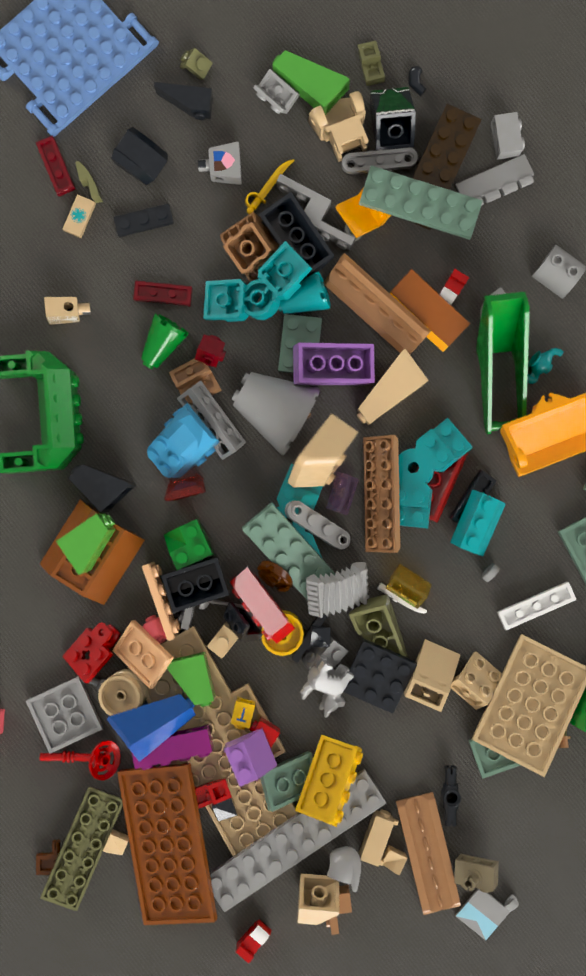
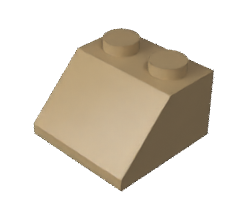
[297,874,339,925]

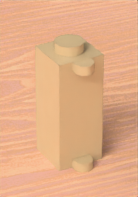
[359,809,399,867]

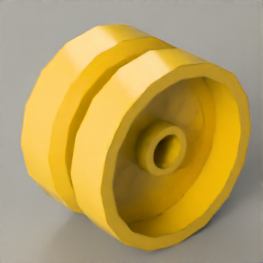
[261,610,304,656]

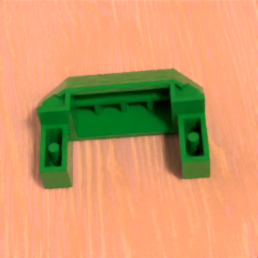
[0,351,84,474]

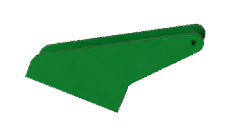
[476,292,529,434]

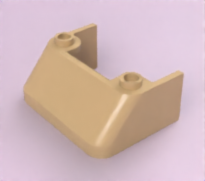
[288,414,358,487]

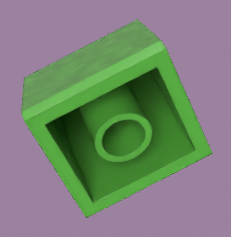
[56,513,116,575]

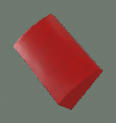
[415,452,468,523]

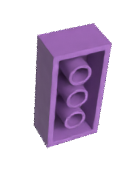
[293,343,375,385]

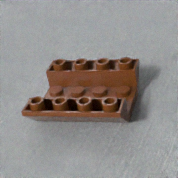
[40,499,145,605]

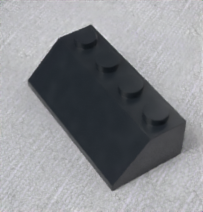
[259,192,335,280]

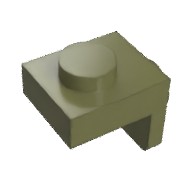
[179,48,213,80]

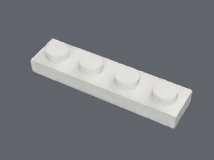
[497,582,576,630]

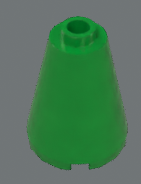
[141,313,189,369]

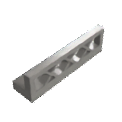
[177,381,246,460]

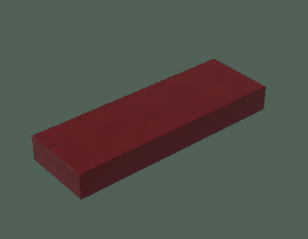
[35,135,76,197]
[133,280,193,307]

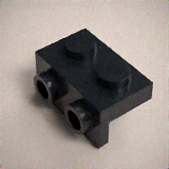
[224,602,263,642]

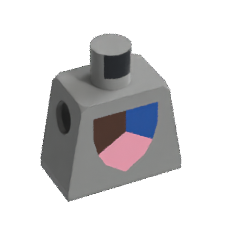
[198,142,242,185]

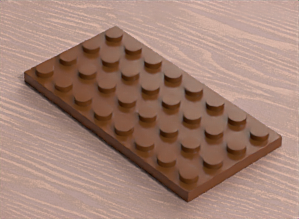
[117,763,218,925]

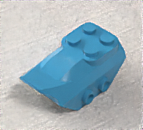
[147,403,220,478]

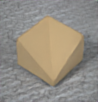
[103,829,129,855]
[382,845,407,875]

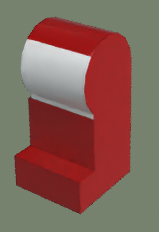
[440,269,469,305]
[236,919,272,964]

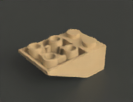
[403,639,460,712]

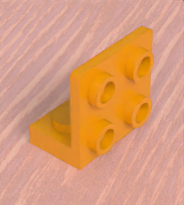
[335,188,391,238]

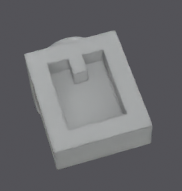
[179,606,195,630]

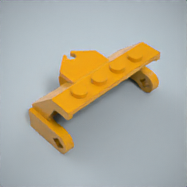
[500,393,586,477]

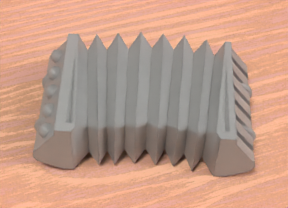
[306,562,369,618]

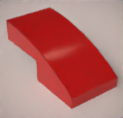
[195,778,232,809]

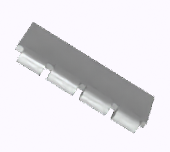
[455,154,534,206]

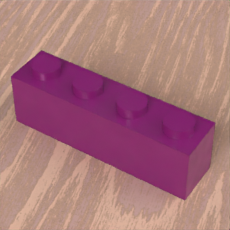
[132,724,214,770]

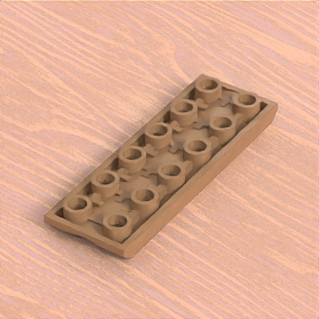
[324,253,431,355]
[363,435,400,553]
[396,792,461,915]

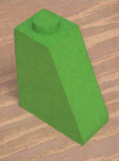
[167,652,215,707]

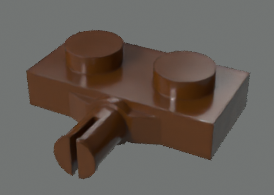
[36,839,60,875]

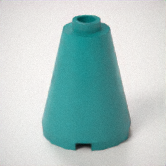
[278,271,331,314]

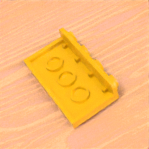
[295,735,363,827]

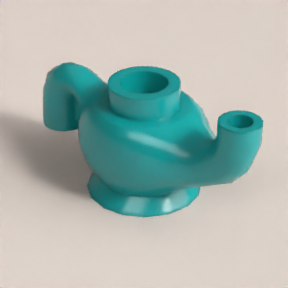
[527,348,564,384]

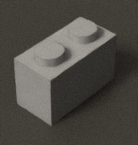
[491,112,525,160]

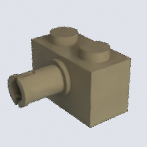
[454,854,499,893]

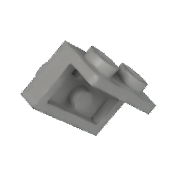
[253,69,300,114]
[302,636,348,670]

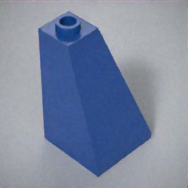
[107,694,196,762]

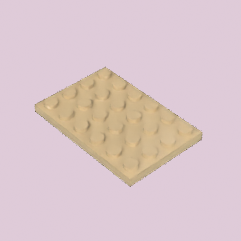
[472,634,586,777]

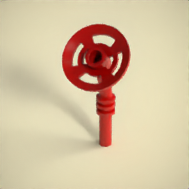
[40,740,121,781]

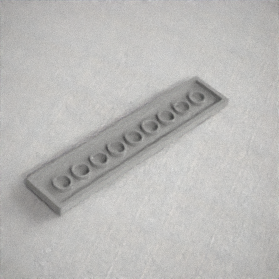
[210,769,386,912]

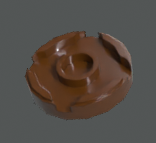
[257,561,293,592]

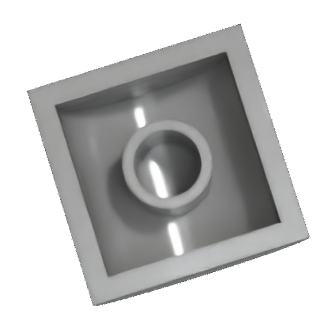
[532,245,586,298]

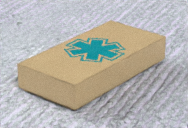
[63,194,96,238]

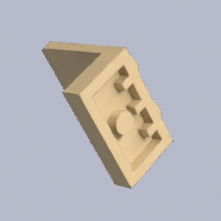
[451,652,502,710]

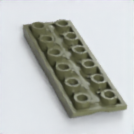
[40,786,123,911]

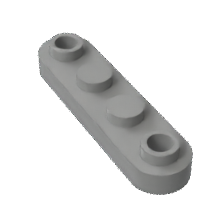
[342,148,418,175]
[285,501,350,549]

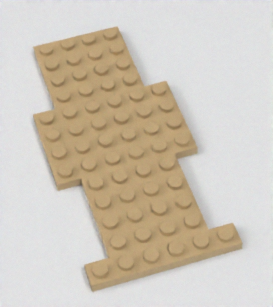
[128,625,298,856]

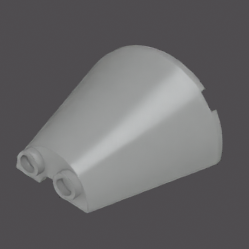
[231,372,320,455]

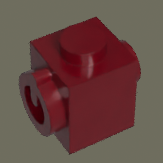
[195,334,226,368]

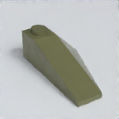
[349,594,408,658]

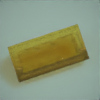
[386,564,432,609]

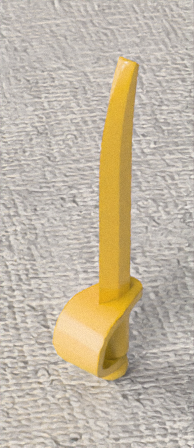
[245,159,294,214]

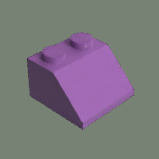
[224,728,278,787]

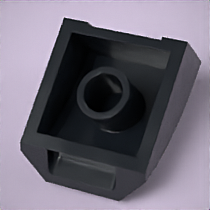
[111,127,168,185]

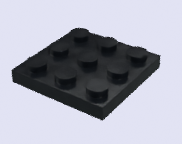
[343,639,417,714]

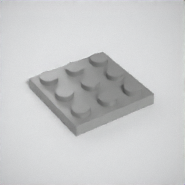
[26,676,104,754]

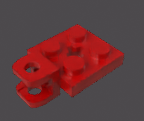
[62,622,120,683]

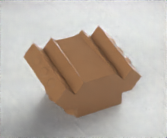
[220,212,280,282]

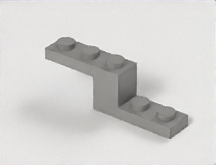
[277,174,355,250]

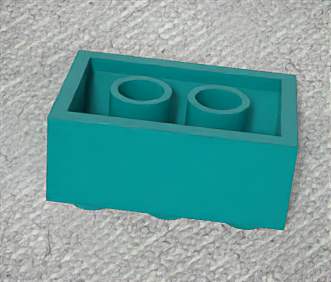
[450,490,506,556]

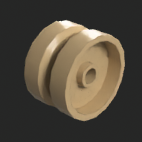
[98,669,148,716]

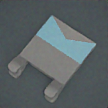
[455,888,519,940]

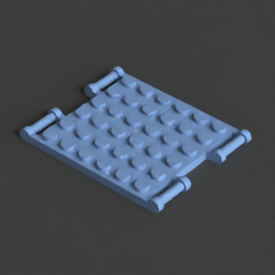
[0,0,159,136]

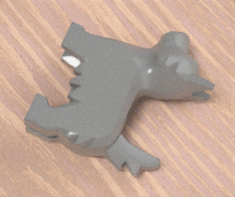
[300,655,354,718]

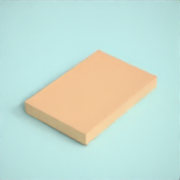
[112,620,174,689]

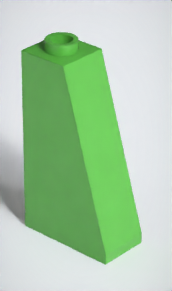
[273,50,350,115]

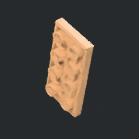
[142,562,181,641]

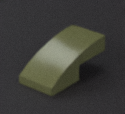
[358,41,385,86]
[75,161,103,203]

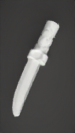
[377,583,427,613]

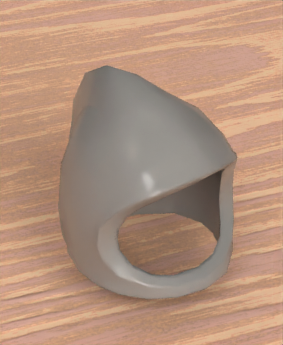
[327,846,361,892]

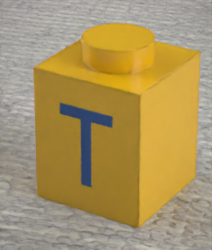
[230,697,256,730]

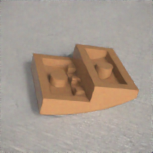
[169,358,222,405]

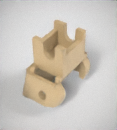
[309,91,369,162]

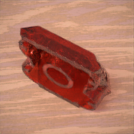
[164,473,206,501]

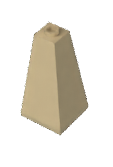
[357,349,429,425]

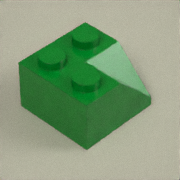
[164,519,214,570]

